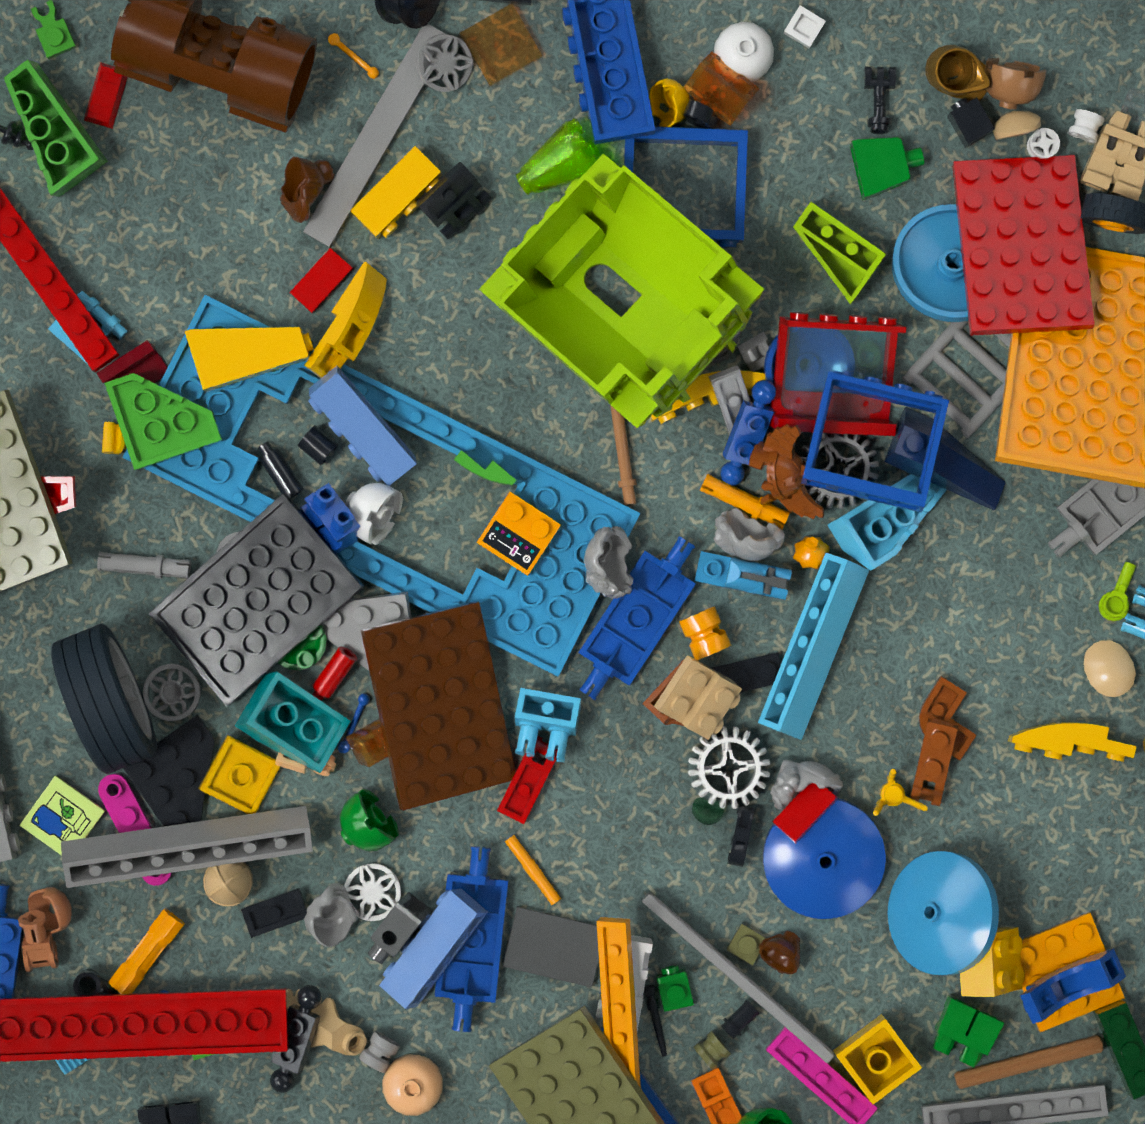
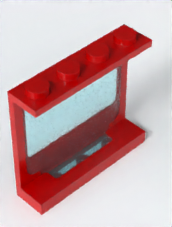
[769,312,906,436]

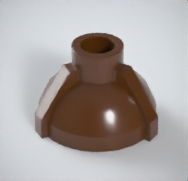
[758,931,800,974]

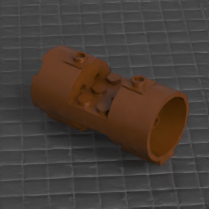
[111,0,317,133]

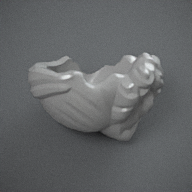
[714,508,785,561]
[584,526,634,599]
[770,760,843,810]

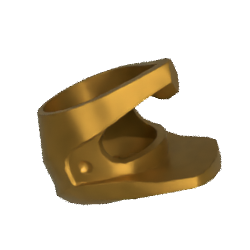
[925,45,990,100]

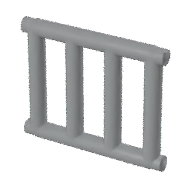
[902,321,1011,438]

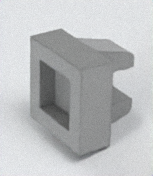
[737,331,771,372]

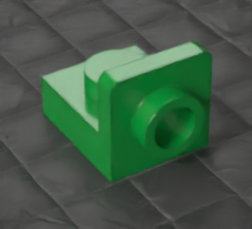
[656,965,694,1012]

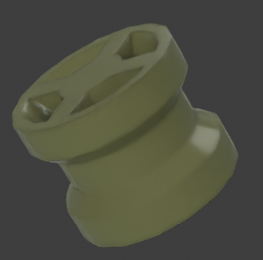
[693,1031,731,1070]

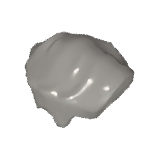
[304,883,357,948]

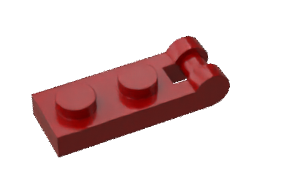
[497,736,558,824]

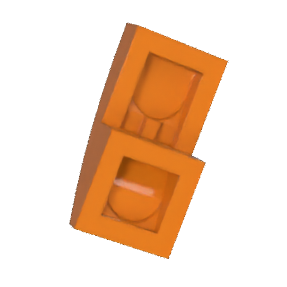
[691,1068,742,1124]

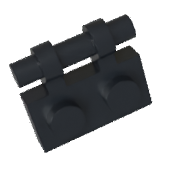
[415,162,492,240]

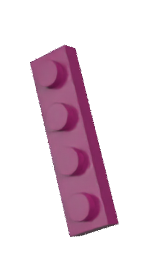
[765,1027,878,1124]

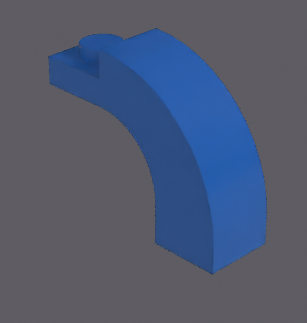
[1020,948,1126,1024]

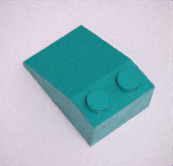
[235,671,351,773]

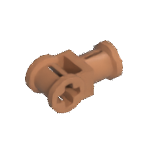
[18,910,59,972]

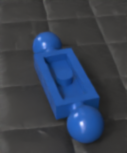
[720,380,776,485]

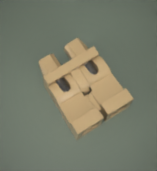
[1078,111,1145,201]

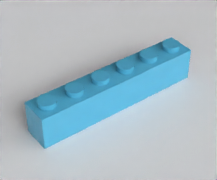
[758,552,869,740]

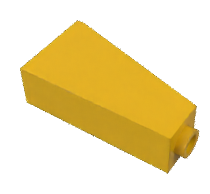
[185,327,314,392]

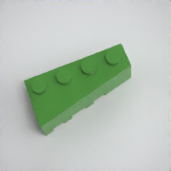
[4,59,108,197]

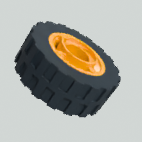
[1080,193,1145,234]

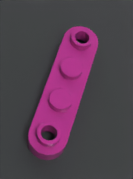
[98,774,172,886]

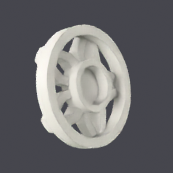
[344,863,401,921]

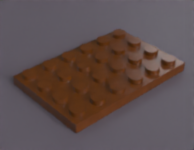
[361,601,516,811]

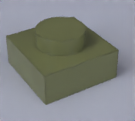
[726,923,767,966]

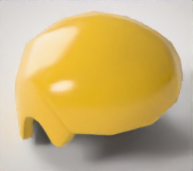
[649,78,690,127]

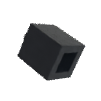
[947,97,995,148]

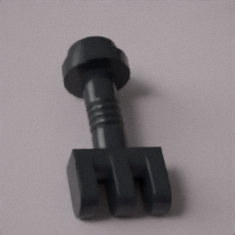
[864,66,896,134]

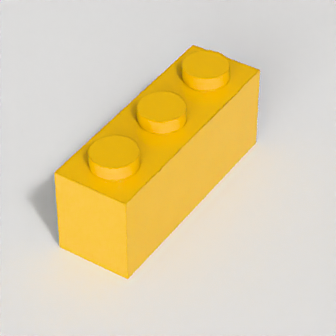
[350,146,442,239]

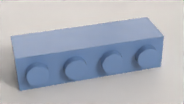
[308,366,417,486]
[379,889,488,1009]

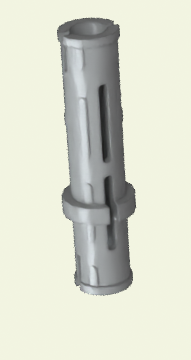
[97,552,192,579]

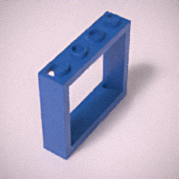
[624,127,748,248]
[801,370,949,512]

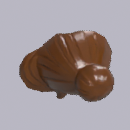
[280,156,334,223]

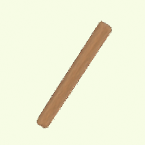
[954,1035,1103,1089]

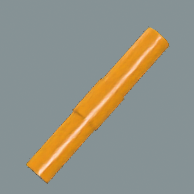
[505,835,561,905]

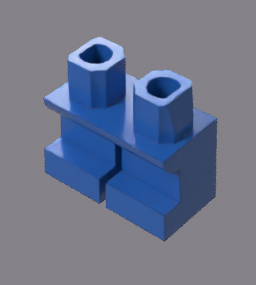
[300,483,361,554]

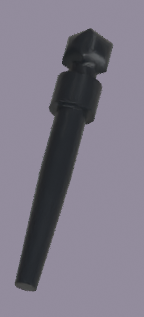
[644,985,667,1057]

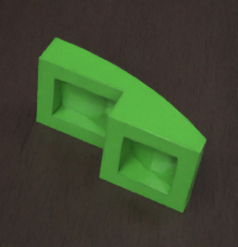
[454,450,517,486]

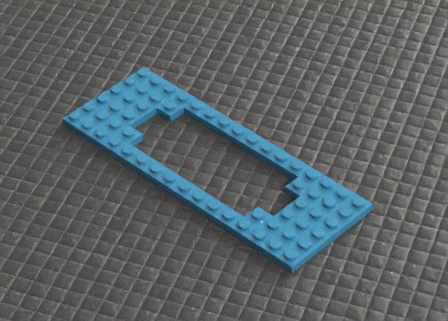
[122,295,640,677]

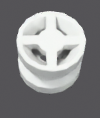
[1068,109,1105,143]
[1027,128,1060,159]

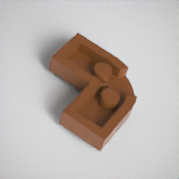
[919,676,976,760]

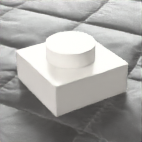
[784,5,826,49]

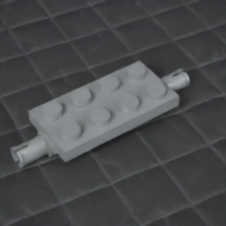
[1047,479,1145,558]

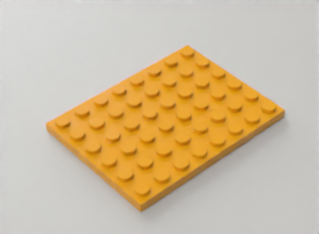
[995,247,1145,488]

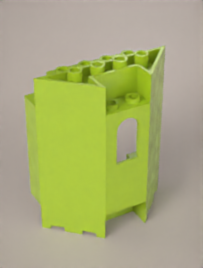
[479,153,764,428]

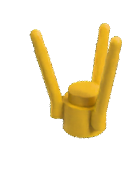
[873,769,928,816]

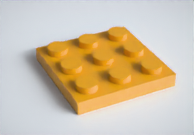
[1020,912,1125,1032]

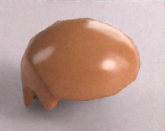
[28,887,72,934]

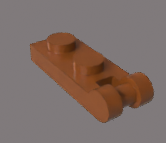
[910,718,958,807]

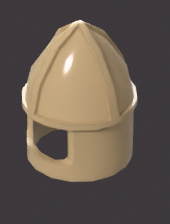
[203,862,253,906]

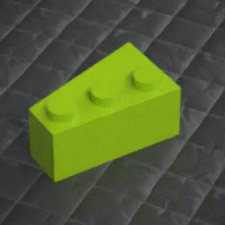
[793,201,886,304]

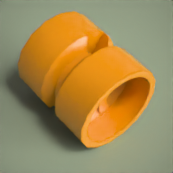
[679,606,732,660]

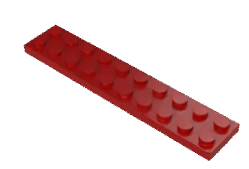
[0,988,288,1062]

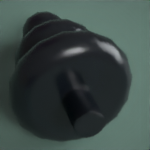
[0,121,34,150]

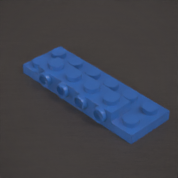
[562,0,656,144]

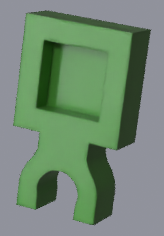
[31,0,76,59]

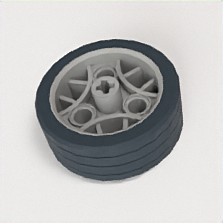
[51,623,157,774]

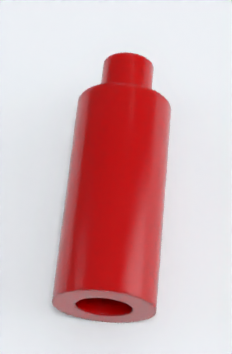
[312,646,357,701]

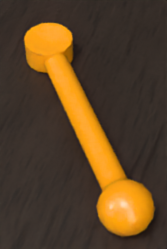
[328,33,379,79]

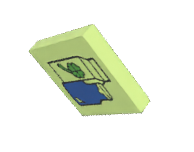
[20,775,106,855]

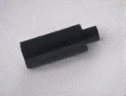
[258,442,304,499]

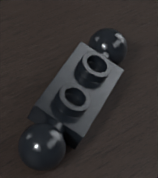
[270,985,322,1093]

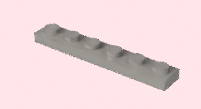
[921,1084,1108,1124]

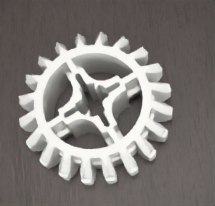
[688,726,770,809]

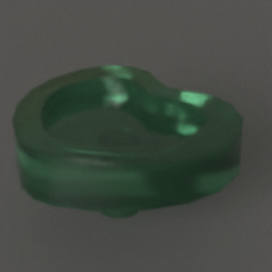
[691,798,724,825]

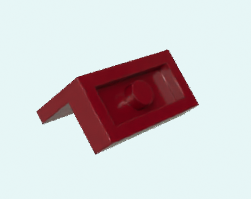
[96,340,168,384]

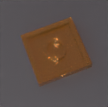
[460,3,542,86]

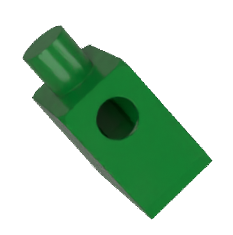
[850,137,924,201]

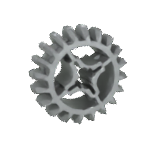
[801,433,879,509]

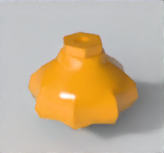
[793,536,830,569]

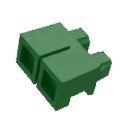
[933,995,1004,1068]

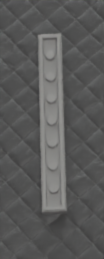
[303,24,446,248]
[642,892,834,1064]

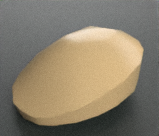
[993,111,1041,140]
[1084,640,1136,697]

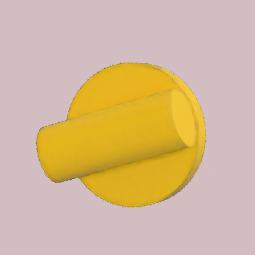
[102,422,127,455]

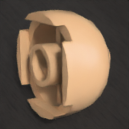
[382,1054,443,1116]

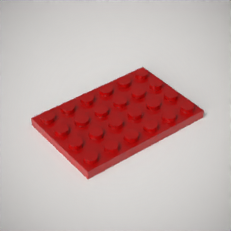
[952,155,1095,336]

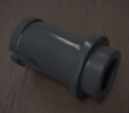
[721,1000,760,1039]

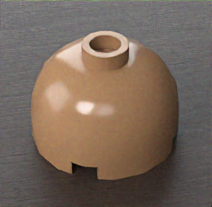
[984,58,1047,109]

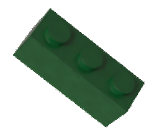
[1093,1000,1145,1100]

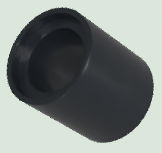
[297,425,338,465]

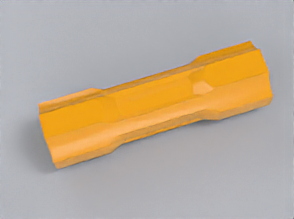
[108,908,185,994]

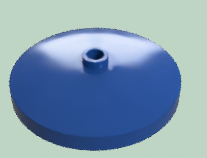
[763,798,886,919]

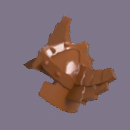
[749,424,824,519]

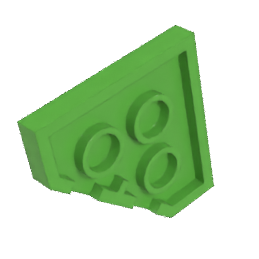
[105,373,223,470]

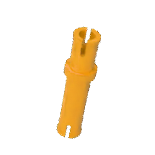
[699,473,790,529]

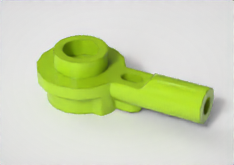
[1098,562,1136,622]

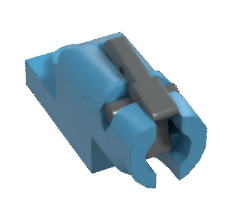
[694,551,792,600]

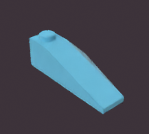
[827,474,947,571]

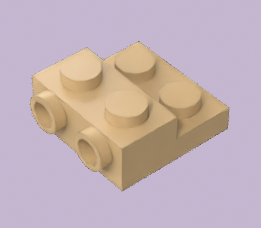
[654,655,742,740]

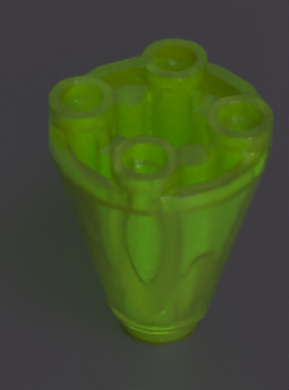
[516,118,600,195]

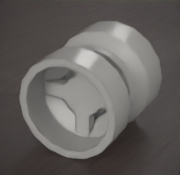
[359,1031,400,1073]

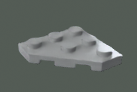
[322,592,412,670]

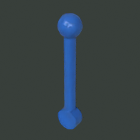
[338,694,370,753]

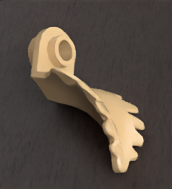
[286,989,367,1056]

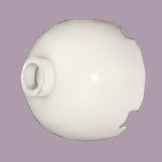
[713,22,774,84]
[345,483,403,545]

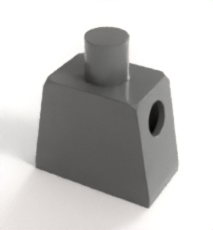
[368,892,433,964]

